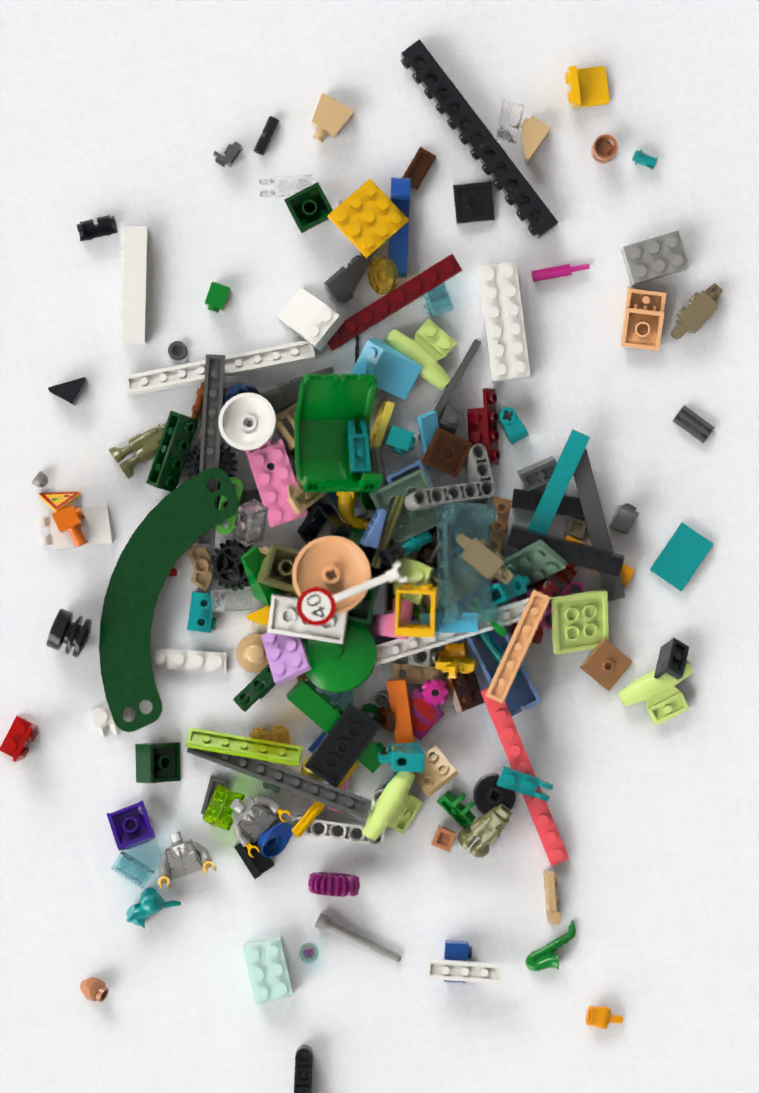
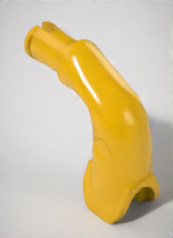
[336,492,370,530]

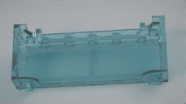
[437,503,500,624]

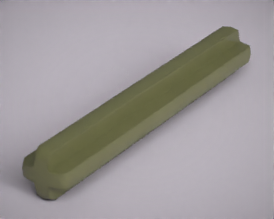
[371,495,405,569]

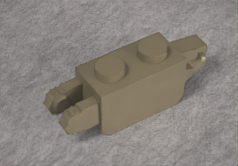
[670,283,723,340]
[456,534,515,585]

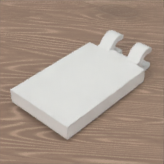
[37,505,113,550]

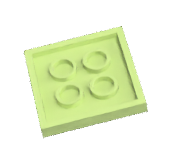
[551,589,609,655]

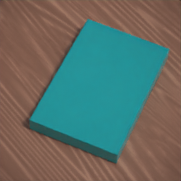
[649,522,713,591]

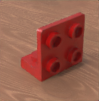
[0,716,38,762]

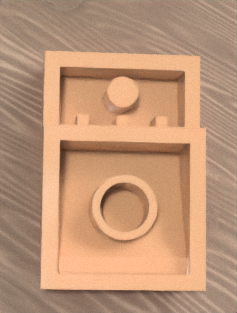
[621,287,667,351]

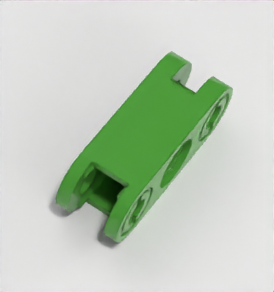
[215,477,243,535]

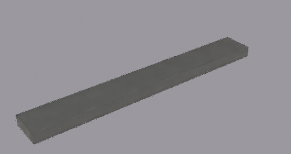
[573,448,625,601]

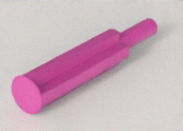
[531,264,590,282]

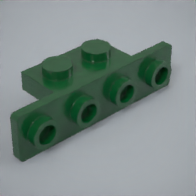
[233,664,276,712]

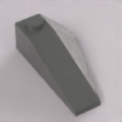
[324,249,378,304]
[259,367,334,415]

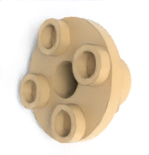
[236,634,269,673]

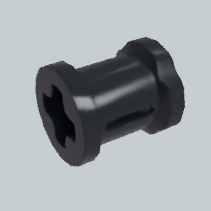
[379,542,405,566]

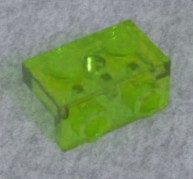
[202,784,245,831]

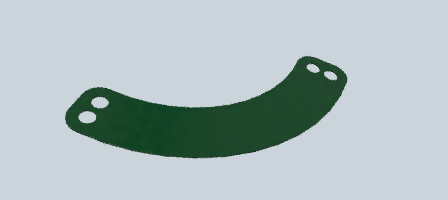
[99,468,238,732]

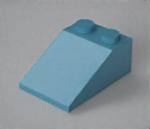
[351,337,423,400]

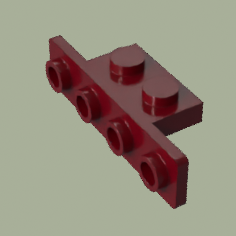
[467,388,500,465]

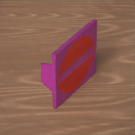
[409,688,445,741]

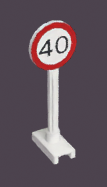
[297,561,407,626]

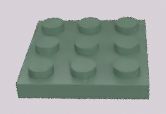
[369,468,447,544]

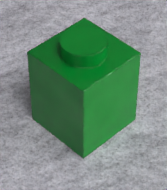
[205,282,231,313]

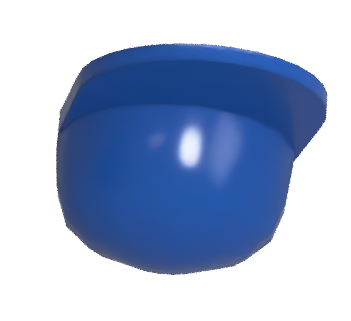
[257,822,293,858]

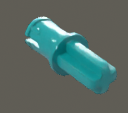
[401,531,432,558]

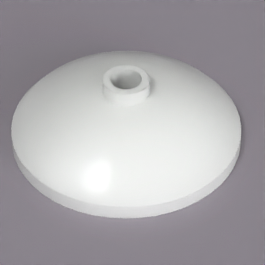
[219,393,276,451]

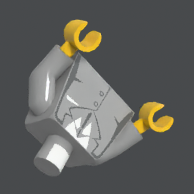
[231,796,291,858]
[158,831,217,890]

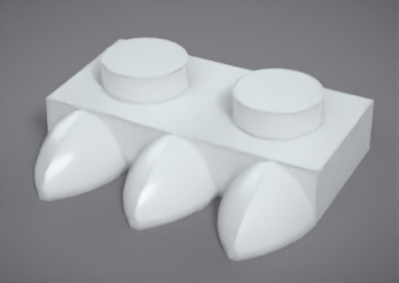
[91,706,133,737]

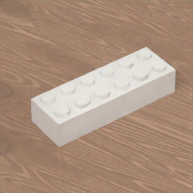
[477,261,531,382]

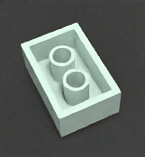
[243,936,294,1004]

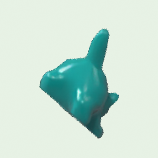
[126,888,181,928]

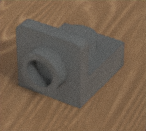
[213,141,243,167]

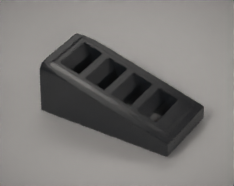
[372,581,394,615]

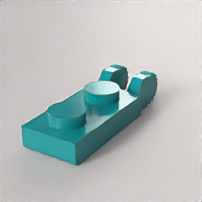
[347,420,371,474]
[497,766,554,801]

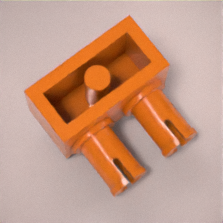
[52,505,88,547]

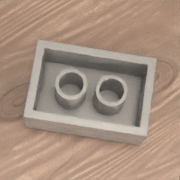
[621,231,689,286]

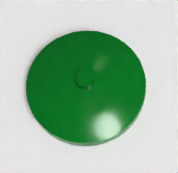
[303,619,377,693]

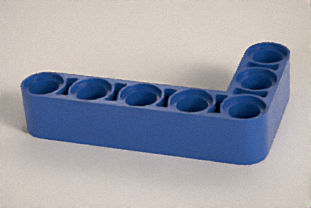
[387,178,411,278]

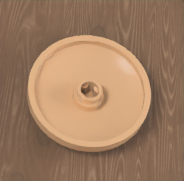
[292,536,371,614]

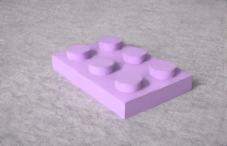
[261,632,312,686]

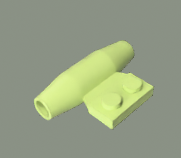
[384,318,457,390]
[618,660,693,726]
[362,771,423,841]

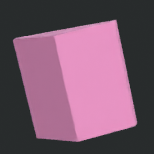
[373,598,414,640]

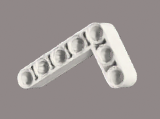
[291,788,386,845]

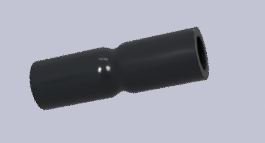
[253,116,280,156]

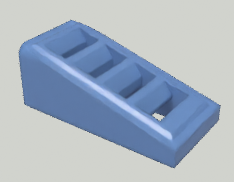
[360,507,387,549]

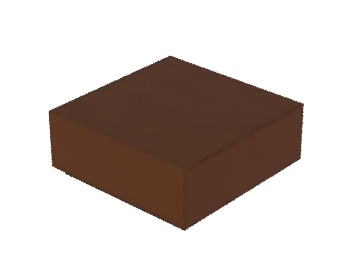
[377,707,395,732]

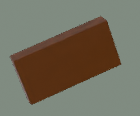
[402,147,437,190]

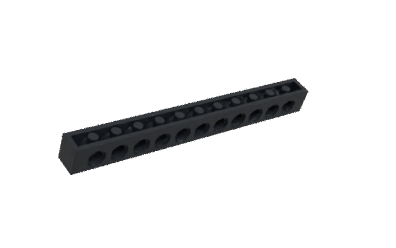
[400,39,558,238]

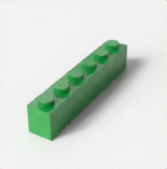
[286,678,387,773]

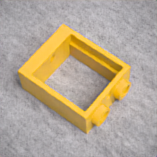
[395,583,437,638]

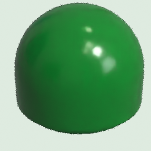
[361,703,378,721]

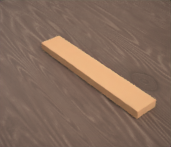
[485,589,551,704]

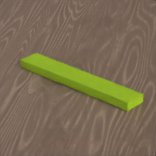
[185,727,303,767]

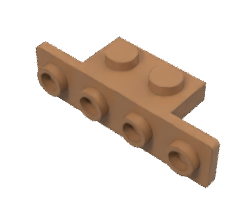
[483,497,512,554]

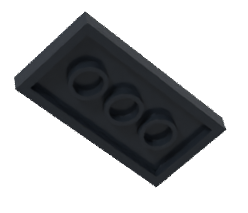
[305,703,381,787]

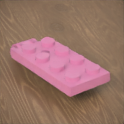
[245,437,307,528]

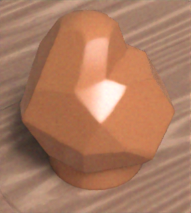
[80,977,109,1002]

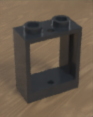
[297,501,351,545]

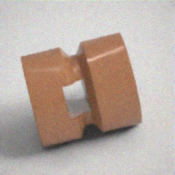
[591,134,618,164]

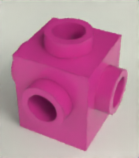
[421,678,449,706]

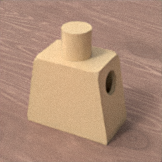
[312,93,354,143]

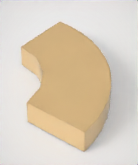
[186,543,213,593]

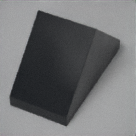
[48,377,88,406]

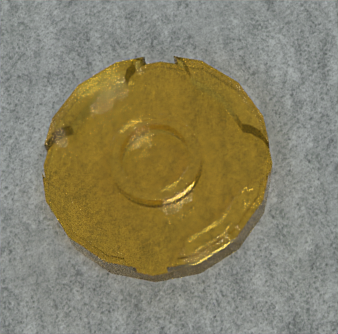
[368,256,398,295]

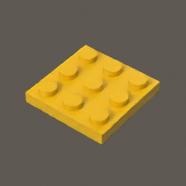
[327,179,409,259]

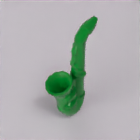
[525,920,576,971]

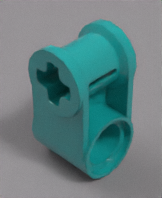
[498,407,529,445]

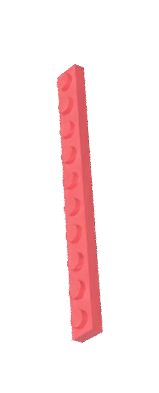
[480,687,569,866]

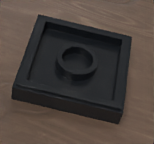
[453,182,495,224]

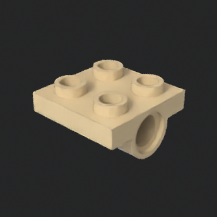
[412,745,459,797]

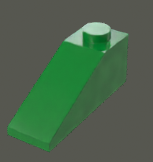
[241,546,283,607]

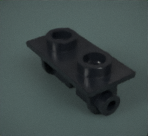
[77,215,118,241]

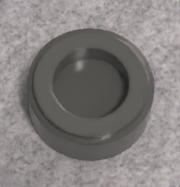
[168,341,188,361]

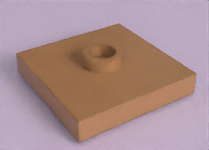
[580,638,633,691]

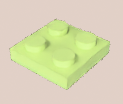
[392,556,434,605]

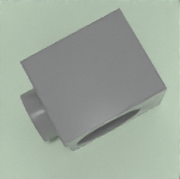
[408,647,439,667]

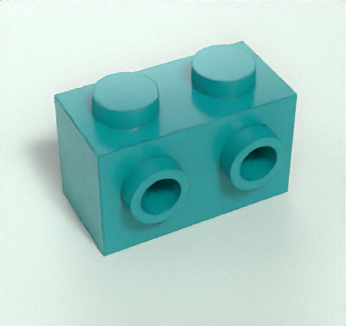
[386,426,416,455]
[187,592,219,633]

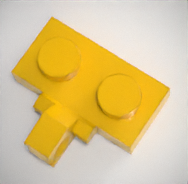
[435,657,477,679]

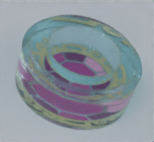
[299,943,318,963]

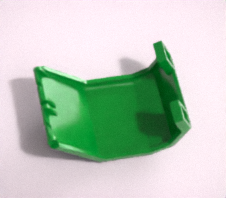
[294,374,383,492]

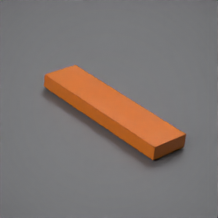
[386,678,415,744]

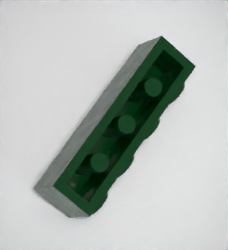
[146,411,199,492]

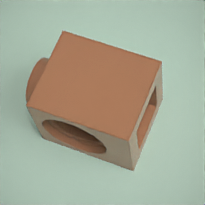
[431,825,456,852]

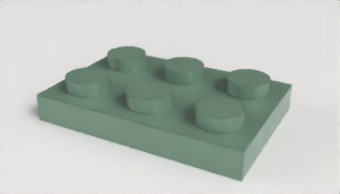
[503,539,567,586]

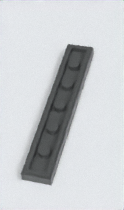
[418,339,482,441]

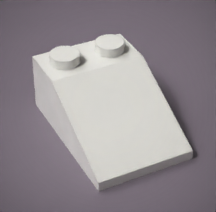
[277,288,344,351]

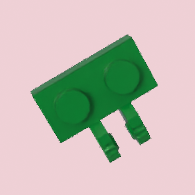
[437,791,476,828]

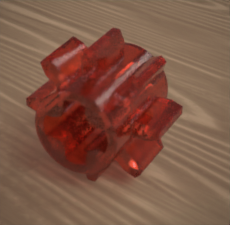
[555,563,577,584]

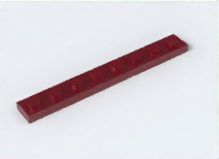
[327,254,463,351]

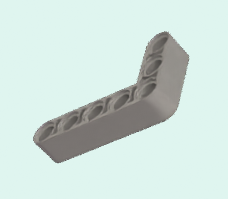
[405,443,496,511]

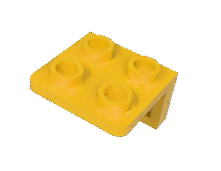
[565,65,610,109]

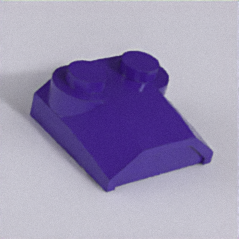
[107,800,155,851]

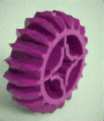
[308,872,360,897]

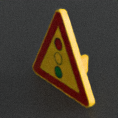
[39,491,81,512]

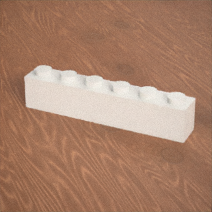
[118,226,149,344]

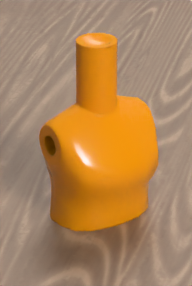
[437,642,468,658]
[586,1005,623,1029]

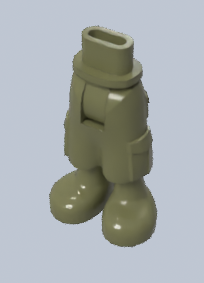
[109,422,167,479]
[458,804,512,858]

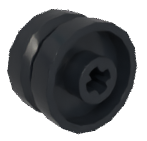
[473,773,516,815]

